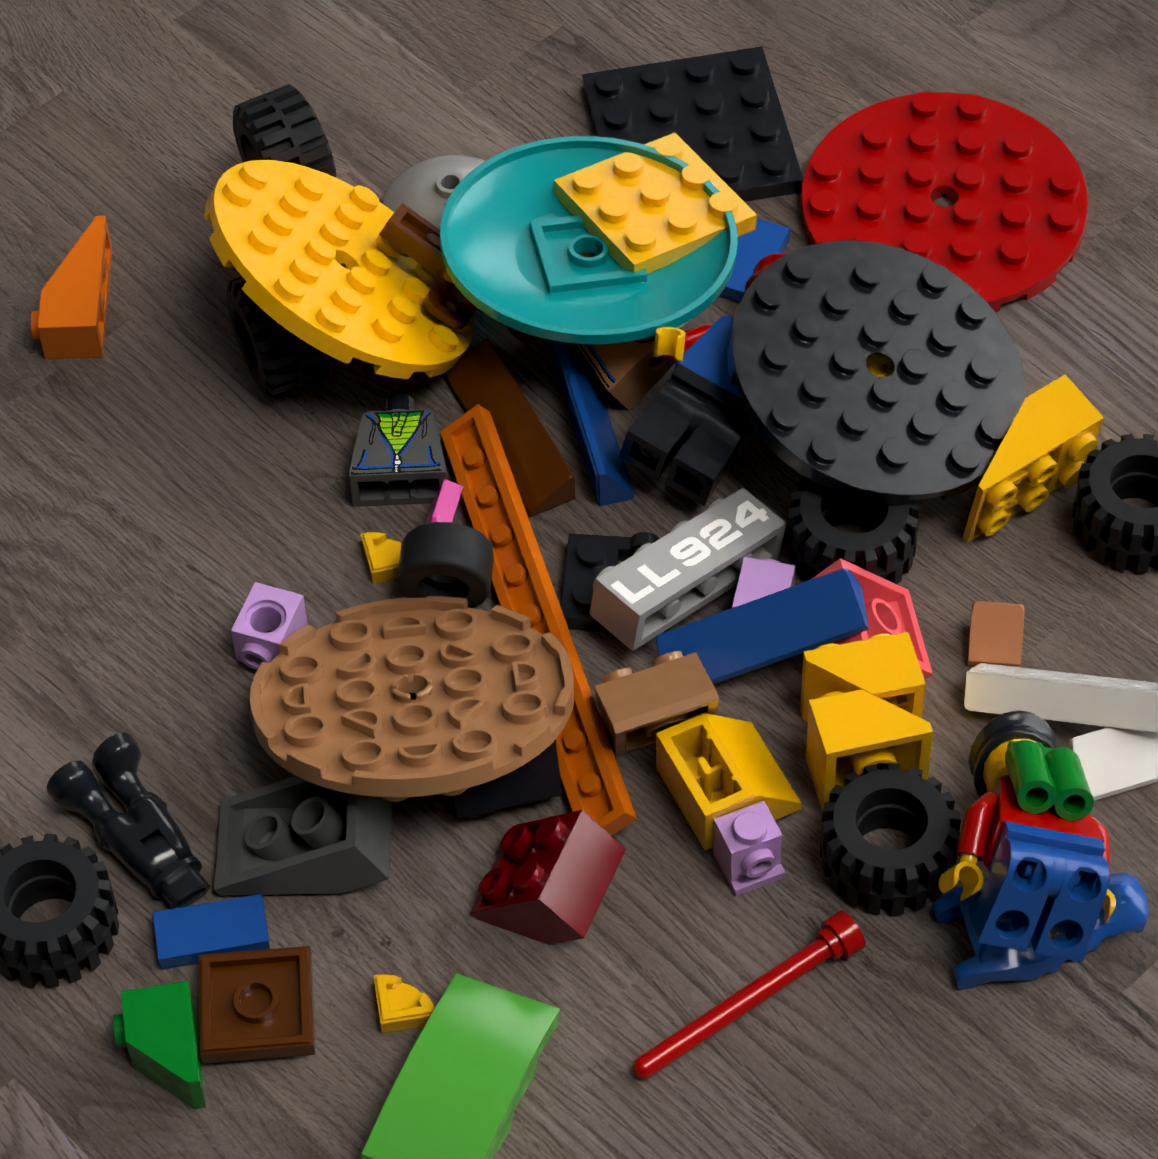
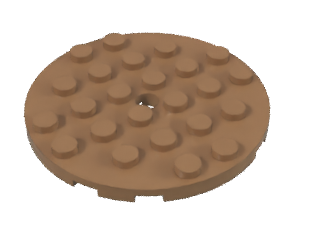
[250,596,575,802]

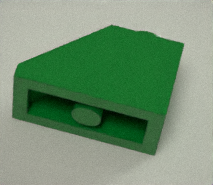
[113,981,206,1109]

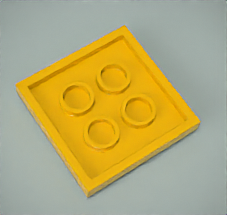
[553,133,757,274]

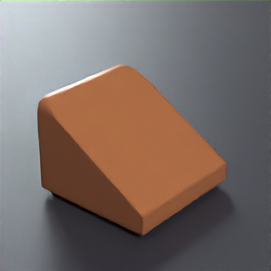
[968,601,1025,667]

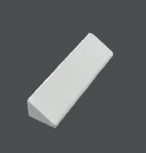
[964,663,1158,733]
[1068,727,1158,801]

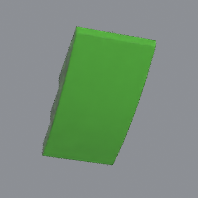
[361,973,560,1159]

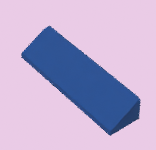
[550,340,635,506]
[656,568,869,684]

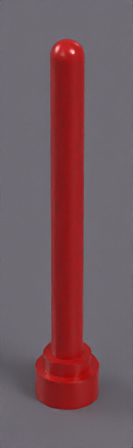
[632,910,866,1079]

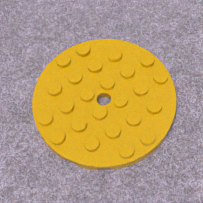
[204,160,474,379]

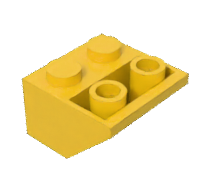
[800,632,926,722]
[656,713,802,851]

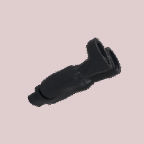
[46,732,210,909]

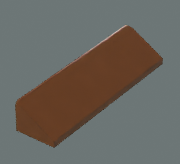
[444,339,575,517]

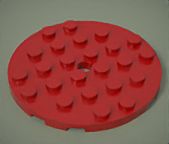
[801,91,1088,312]

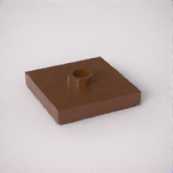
[199,946,315,1064]

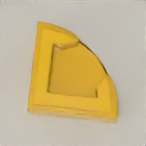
[360,532,402,584]
[373,974,434,1033]

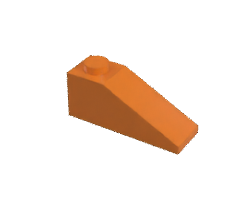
[31,216,112,359]

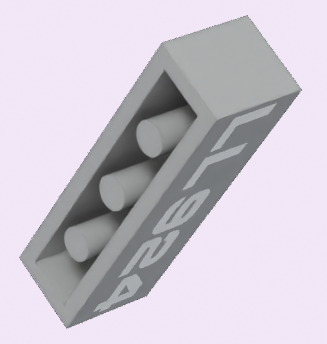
[589,488,787,651]

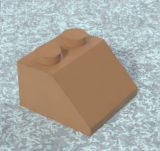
[594,651,719,757]

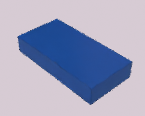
[719,218,791,302]
[153,894,270,969]

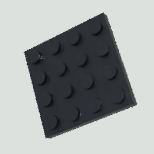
[582,46,804,202]

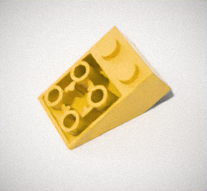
[963,374,1104,543]

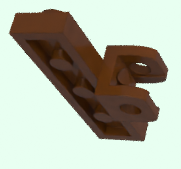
[379,203,547,350]

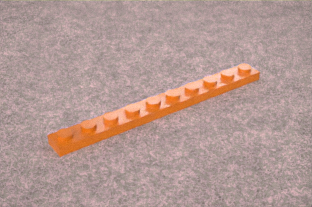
[440,404,637,836]

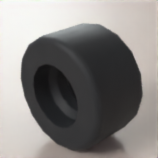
[397,522,494,608]

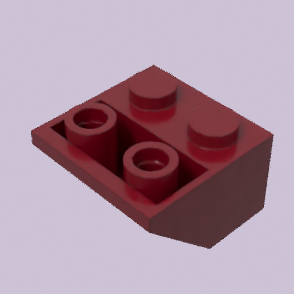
[470,810,626,945]

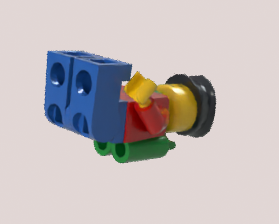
[939,710,1116,962]

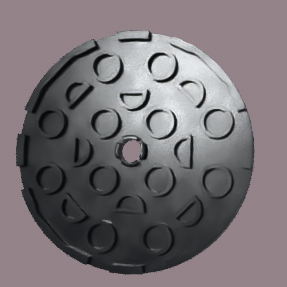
[727,240,1026,506]

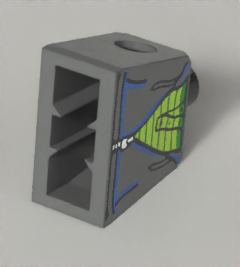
[349,393,447,507]

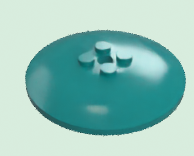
[440,136,738,344]

